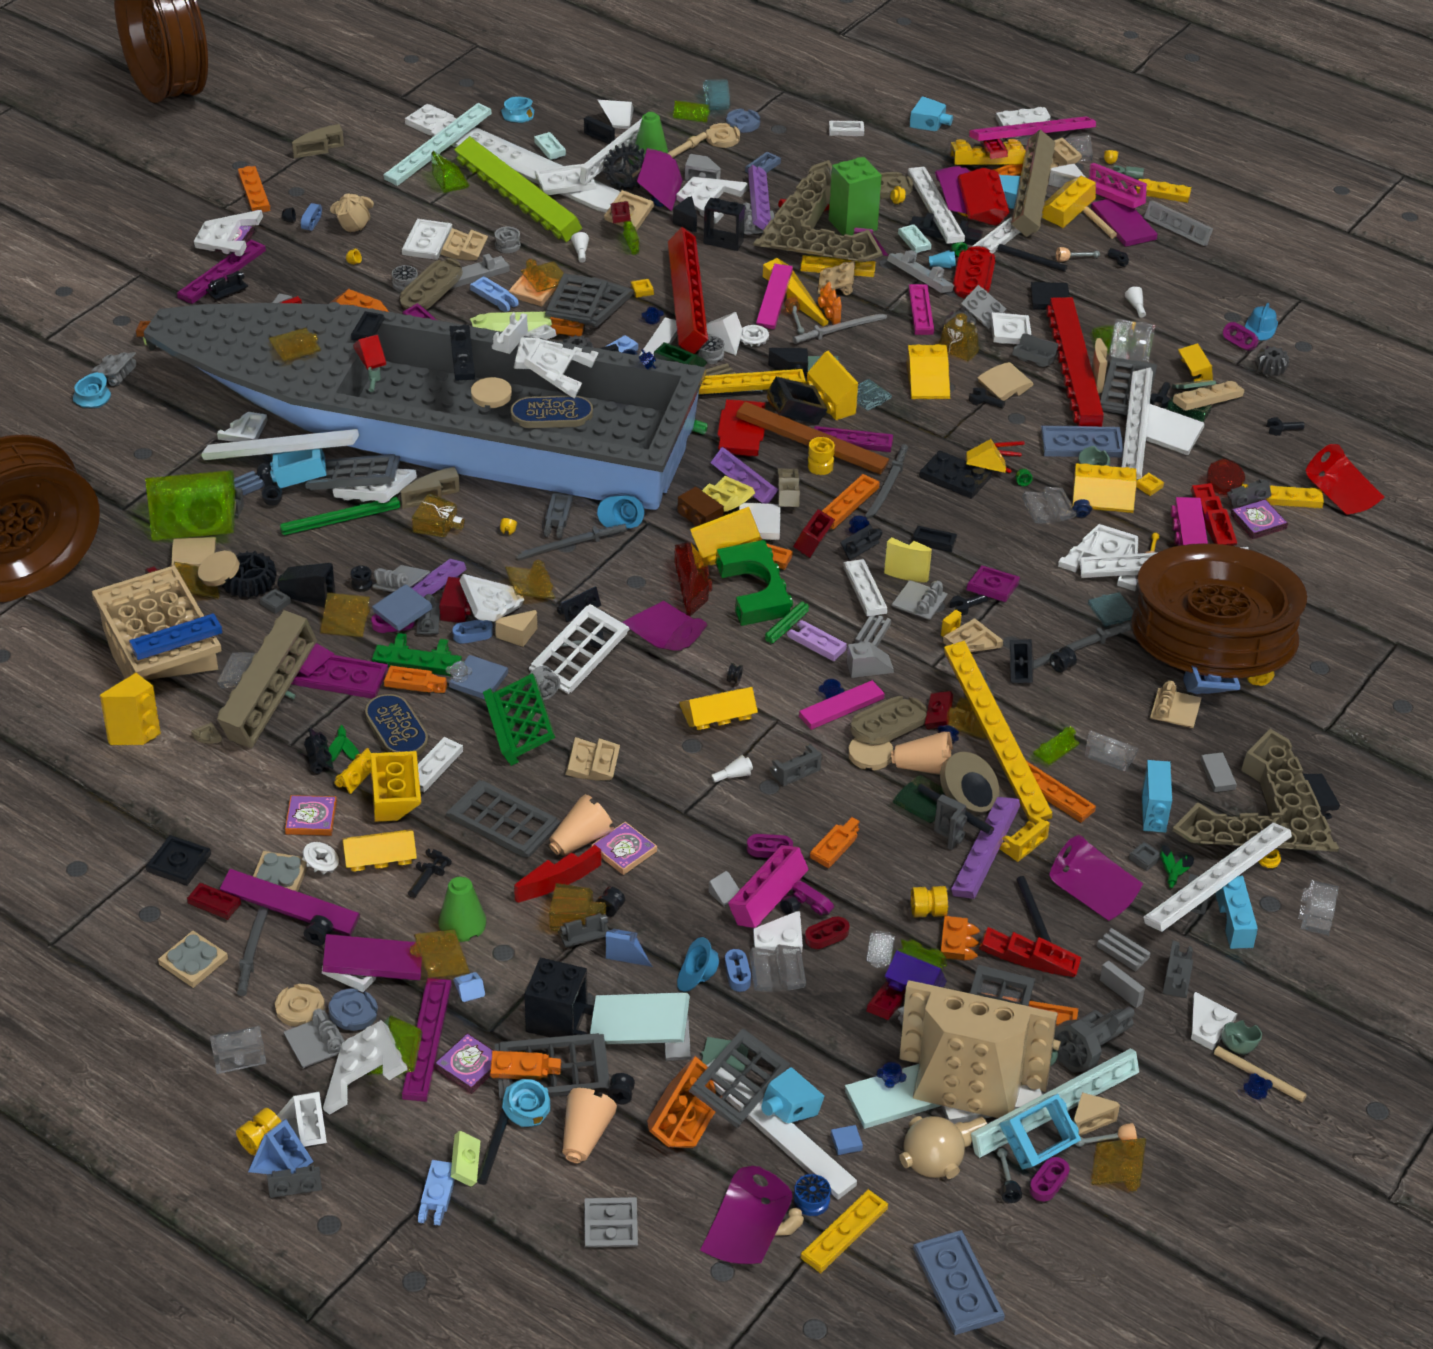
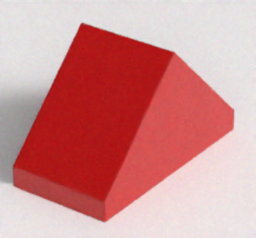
[353,335,386,370]

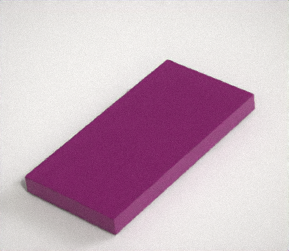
[1091,199,1158,247]
[291,655,388,699]
[322,934,423,980]

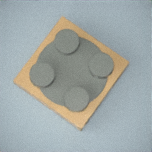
[253,851,307,892]
[158,931,228,988]

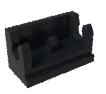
[1303,773,1341,820]

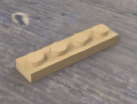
[1173,381,1244,411]

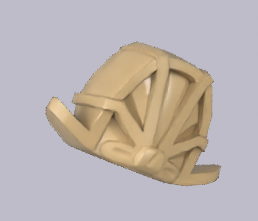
[330,193,374,233]

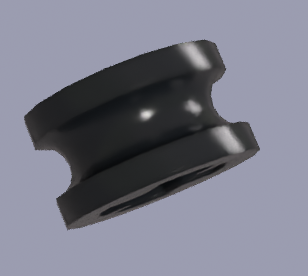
[727,663,743,684]

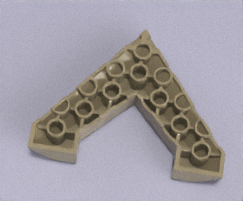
[753,160,883,263]
[1172,729,1339,852]

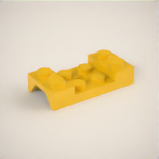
[950,139,1026,165]

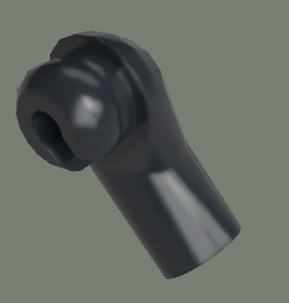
[1108,248,1129,267]

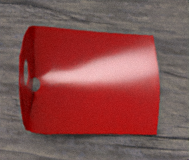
[1306,444,1385,515]

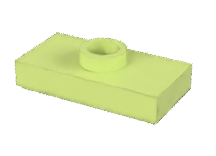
[450,1131,480,1187]

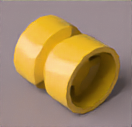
[807,437,835,475]
[911,886,948,918]
[236,1108,281,1156]

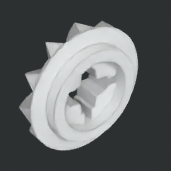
[740,325,769,347]
[302,842,339,874]

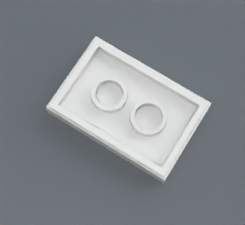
[535,164,596,195]
[402,219,452,260]
[1146,404,1204,455]
[739,503,780,540]

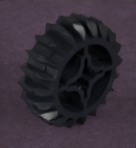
[603,143,645,191]
[222,550,277,599]

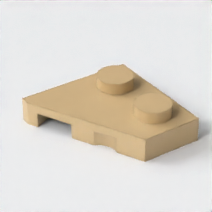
[943,618,1003,652]

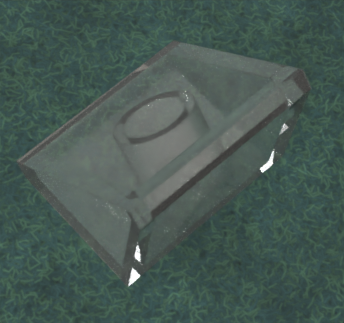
[1085,730,1139,772]

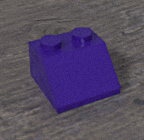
[885,950,947,992]

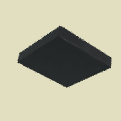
[1030,282,1070,310]
[146,835,211,886]

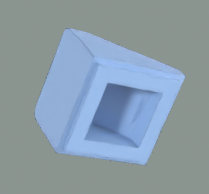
[453,972,485,1002]

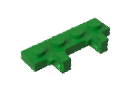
[372,633,462,676]

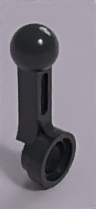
[257,463,283,506]

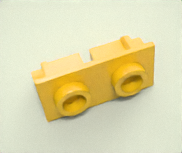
[335,748,371,794]

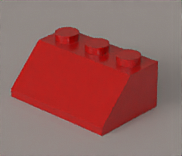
[957,168,1010,226]

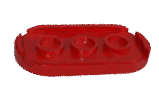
[953,246,995,299]

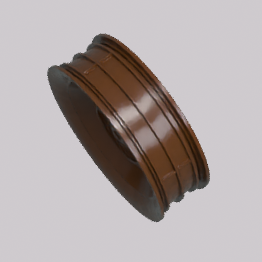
[114,0,208,103]
[0,435,100,602]
[1131,543,1307,678]

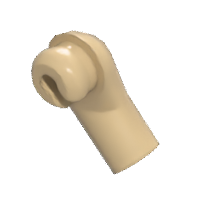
[775,1208,804,1236]

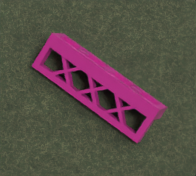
[1088,163,1147,209]

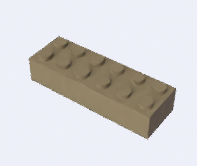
[217,610,317,749]

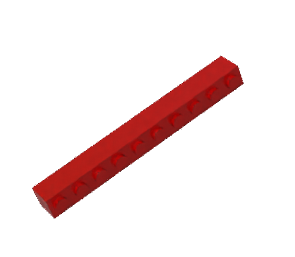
[668,227,708,354]
[1046,297,1104,427]

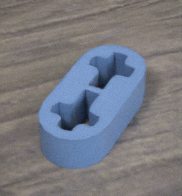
[301,203,322,231]
[453,619,493,644]
[725,949,751,992]

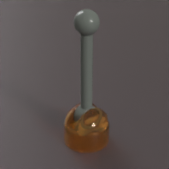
[784,298,805,335]

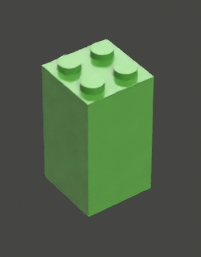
[829,157,882,236]

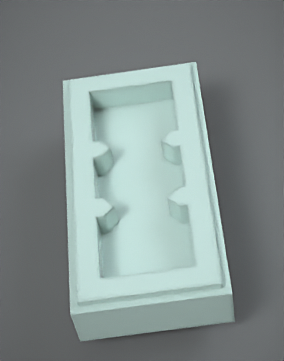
[898,225,931,253]

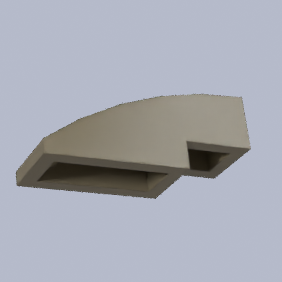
[292,124,344,159]
[400,466,460,509]
[777,468,800,507]

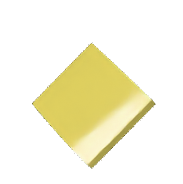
[702,476,755,512]
[884,537,932,582]

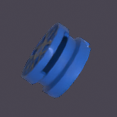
[794,1174,831,1216]

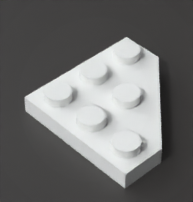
[996,107,1050,145]
[333,469,417,503]
[459,574,524,622]

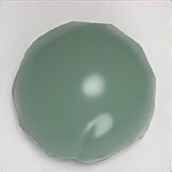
[1078,446,1111,466]
[1222,1020,1262,1055]

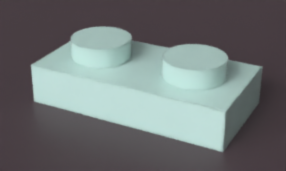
[534,132,566,160]

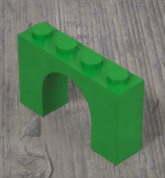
[715,540,793,626]

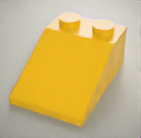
[906,344,950,399]

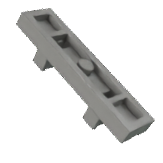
[1144,200,1213,246]
[887,250,954,293]
[450,254,510,289]

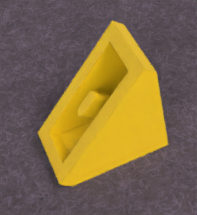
[965,439,1006,473]

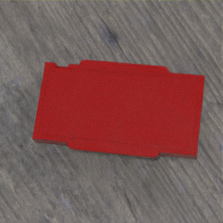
[718,399,765,456]

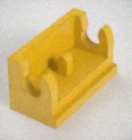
[1178,343,1213,381]
[999,814,1050,862]

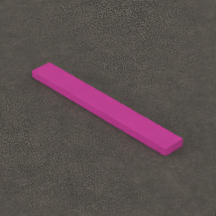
[969,116,1096,141]

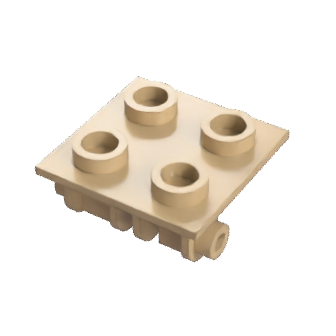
[818,261,855,295]
[1150,681,1202,728]

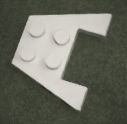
[676,177,748,224]
[194,210,263,256]
[524,339,598,398]
[1058,524,1138,591]
[323,1020,407,1115]

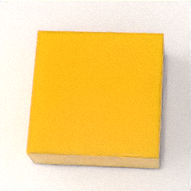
[631,279,654,298]
[1136,473,1164,496]
[941,610,962,637]

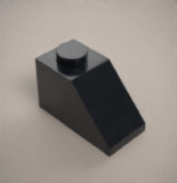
[768,348,808,378]

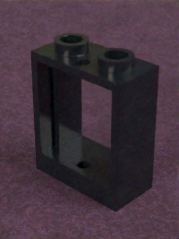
[703,197,745,251]
[767,376,827,425]

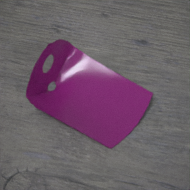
[637,148,683,211]
[935,166,970,214]
[621,601,708,651]
[1049,835,1143,921]
[700,1165,792,1264]

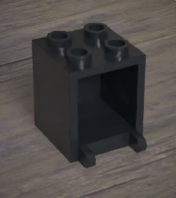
[524,957,594,1038]

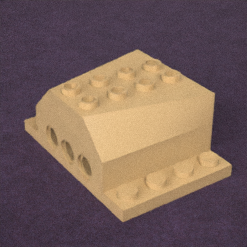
[92,565,222,680]
[900,980,1057,1118]

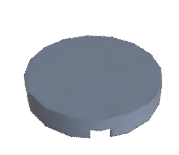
[726,108,760,133]
[328,989,378,1031]

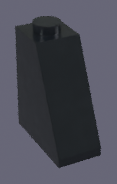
[277,563,336,609]

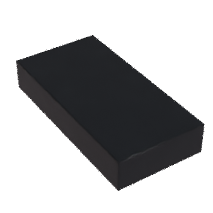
[584,116,615,144]
[351,311,384,341]
[912,525,957,552]

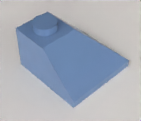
[1183,666,1240,694]

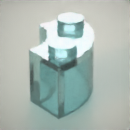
[703,79,730,110]

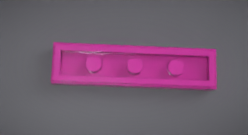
[756,263,793,329]
[908,284,934,335]
[799,680,885,730]

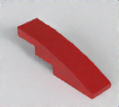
[1191,483,1237,546]
[514,845,601,903]
[979,927,1082,977]

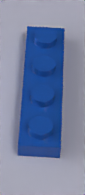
[129,613,222,660]

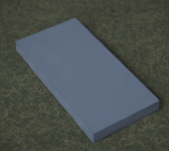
[1041,426,1123,457]
[913,1230,1005,1335]

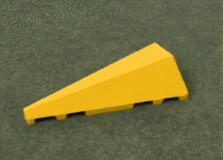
[763,258,828,327]

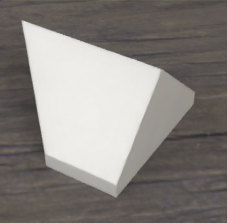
[598,100,633,129]
[706,312,743,356]
[277,1092,327,1147]

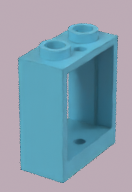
[270,448,326,488]
[1142,760,1172,833]
[999,1094,1081,1169]

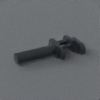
[408,849,452,898]

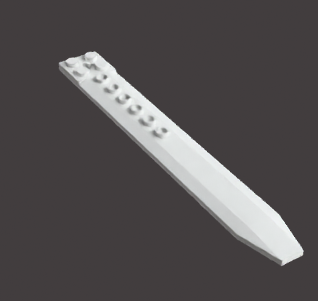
[405,104,620,213]

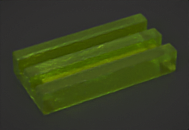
[623,221,639,255]

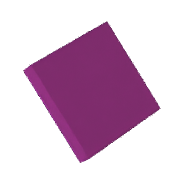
[966,565,1020,602]

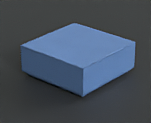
[831,1125,863,1155]

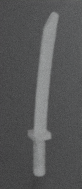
[793,314,887,344]

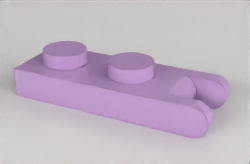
[787,620,847,661]

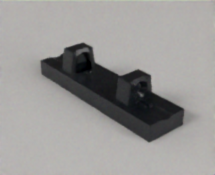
[908,213,983,245]
[449,325,475,381]

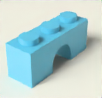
[1216,876,1258,949]

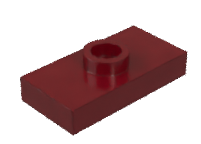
[610,201,631,224]
[925,691,954,729]
[187,882,241,920]
[866,981,906,1020]

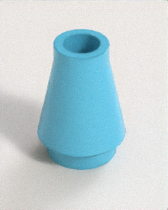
[929,250,956,268]

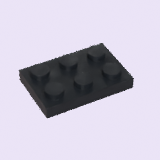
[919,450,992,499]

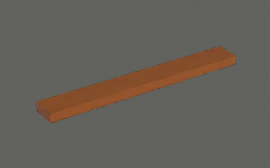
[736,402,889,475]

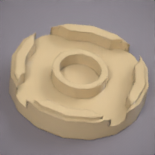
[706,123,740,148]
[471,377,512,408]
[198,550,240,587]
[849,738,893,770]
[275,984,325,1027]

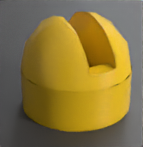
[1104,150,1118,164]
[346,249,362,265]
[500,518,517,535]

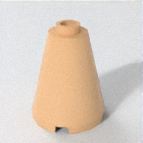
[891,731,953,775]
[549,794,614,856]
[562,1088,617,1163]

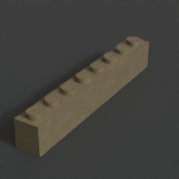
[1011,130,1055,237]

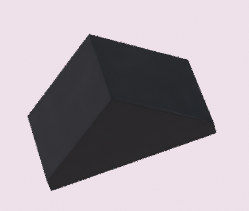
[673,196,697,232]
[1010,639,1034,683]

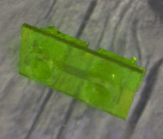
[673,100,710,122]
[1033,727,1080,765]
[898,939,947,971]

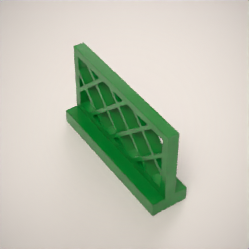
[483,673,556,766]

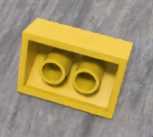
[1041,176,1096,228]
[806,351,858,420]
[1072,463,1136,513]
[690,507,762,566]
[100,673,161,745]
[679,687,758,730]
[371,751,421,822]
[342,829,417,871]

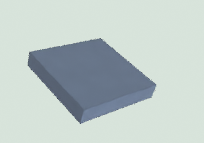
[372,584,433,631]
[449,655,508,699]

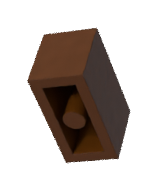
[677,486,724,527]

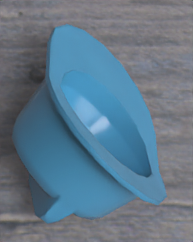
[1245,303,1278,341]
[597,496,644,528]
[677,937,719,992]

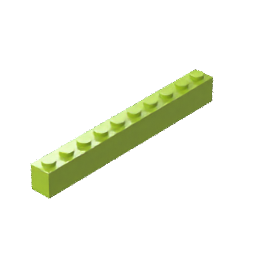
[454,136,582,242]

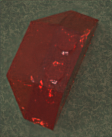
[674,542,712,616]

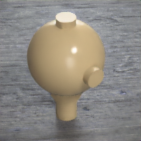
[900,1116,987,1179]

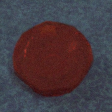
[1207,459,1246,495]

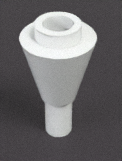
[571,232,589,263]
[1124,287,1146,318]
[711,755,753,783]

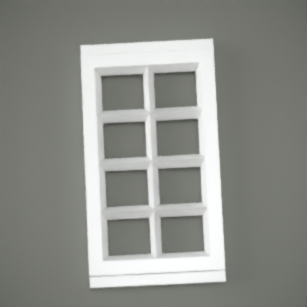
[529,604,630,694]

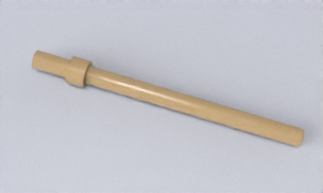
[632,132,707,178]

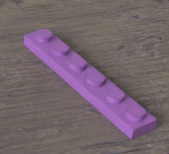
[748,165,771,230]
[951,797,1020,899]

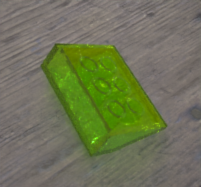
[145,470,235,540]

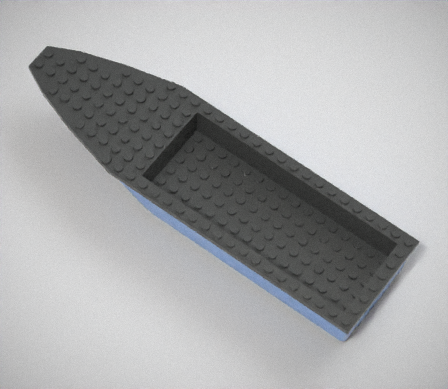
[144,302,706,510]

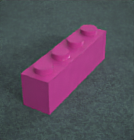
[1171,497,1208,546]
[728,845,809,928]

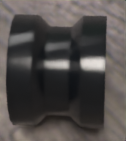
[350,565,372,592]
[1049,646,1077,673]
[596,886,625,917]
[303,915,333,946]
[607,1073,635,1104]

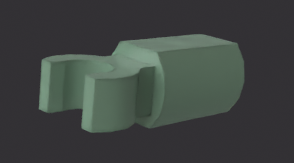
[1113,165,1144,180]

